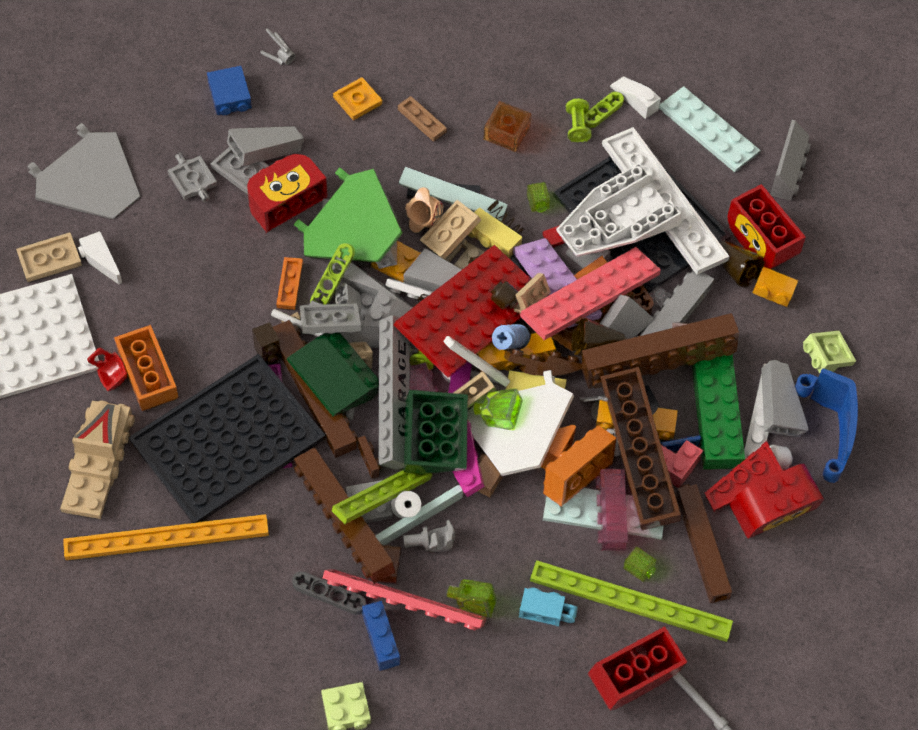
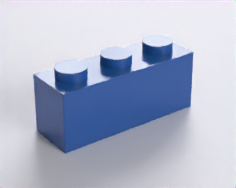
[362,601,400,671]

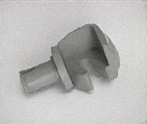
[403,520,455,552]

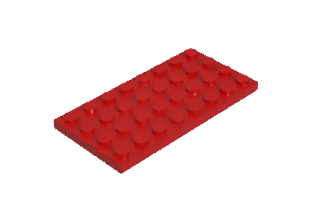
[394,245,531,378]

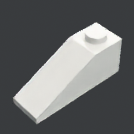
[610,77,661,119]
[78,231,122,284]

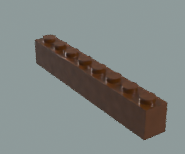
[273,320,358,458]
[294,448,395,584]

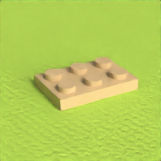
[420,200,481,260]
[16,233,82,282]

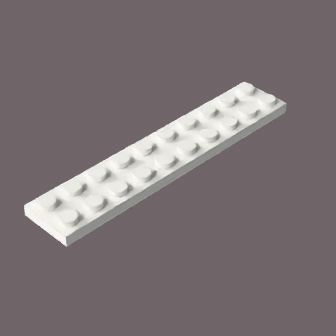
[602,127,729,275]

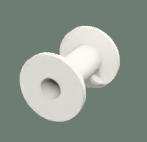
[391,491,421,518]

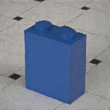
[207,66,252,115]

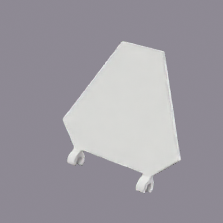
[467,370,574,476]

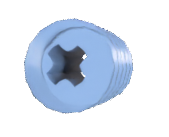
[492,324,530,350]

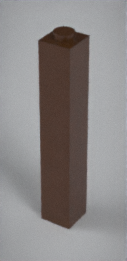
[676,484,732,603]

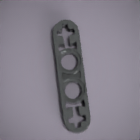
[292,571,366,615]

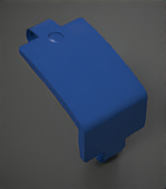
[795,368,858,483]

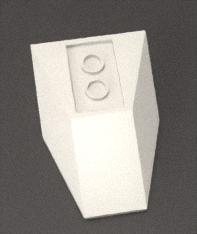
[556,162,681,257]

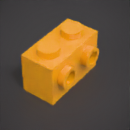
[752,267,798,307]

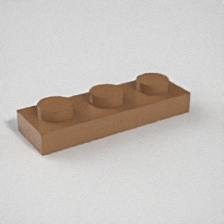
[398,96,447,142]

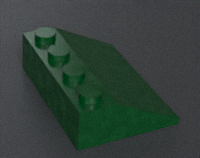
[286,332,379,417]
[404,390,468,474]

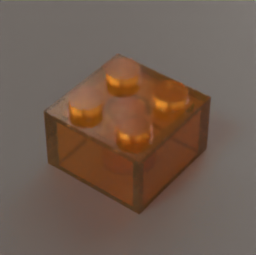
[484,101,532,152]

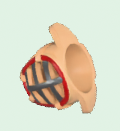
[405,187,444,233]

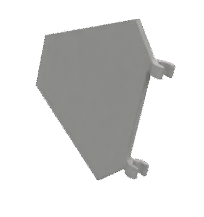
[27,123,140,219]

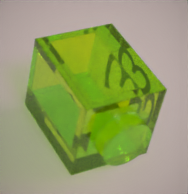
[526,182,550,212]
[623,546,656,582]

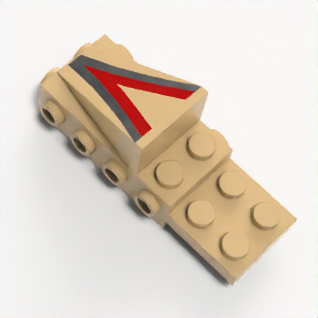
[60,401,135,519]

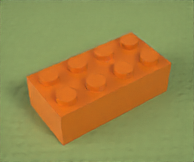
[114,325,179,411]
[543,425,617,507]

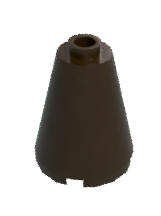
[719,241,765,288]
[571,317,627,356]

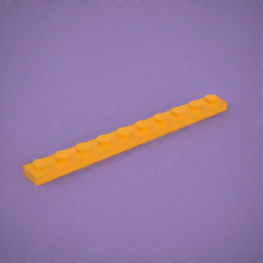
[64,514,269,560]

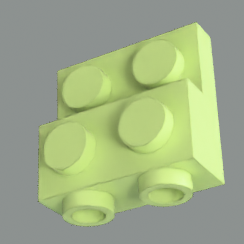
[803,331,856,373]
[321,682,371,730]

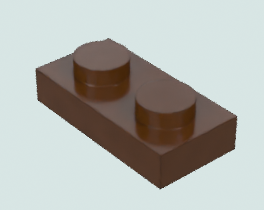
[358,436,381,479]

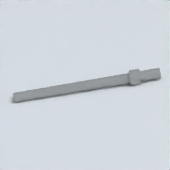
[672,672,732,730]

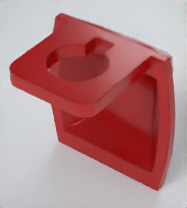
[87,348,127,391]

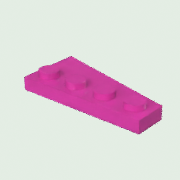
[452,419,484,497]

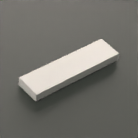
[443,336,510,387]

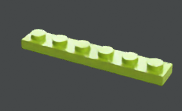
[332,470,432,524]

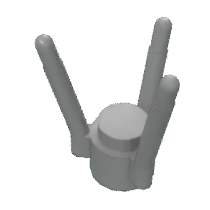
[260,28,296,65]

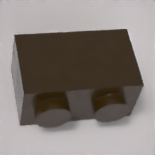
[252,322,281,365]

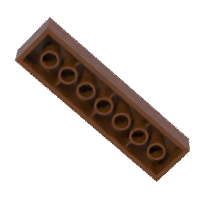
[582,313,739,389]
[601,367,681,531]

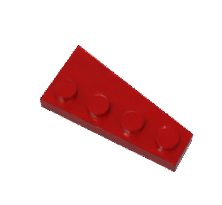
[705,441,783,512]

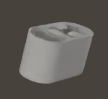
[335,283,361,314]

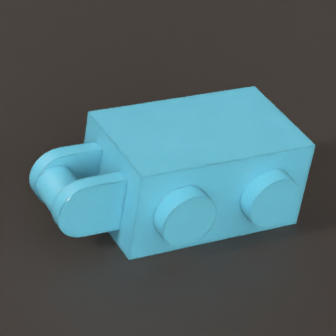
[519,588,578,626]

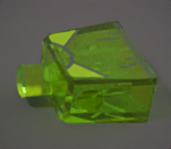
[473,389,523,431]
[447,579,497,618]

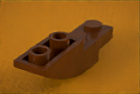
[504,348,582,376]

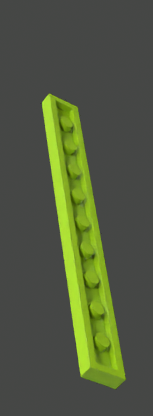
[530,560,733,642]

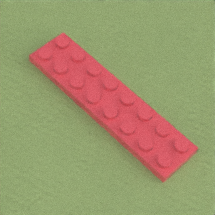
[520,247,661,340]
[323,569,487,630]

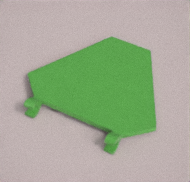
[294,168,402,262]

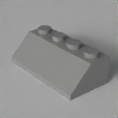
[770,120,811,201]

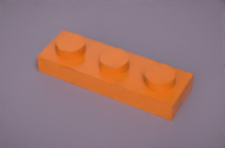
[276,257,303,310]

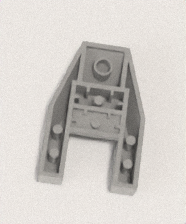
[309,257,416,349]

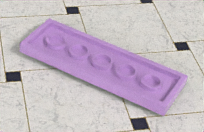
[513,238,602,328]

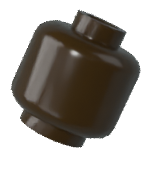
[490,281,518,310]

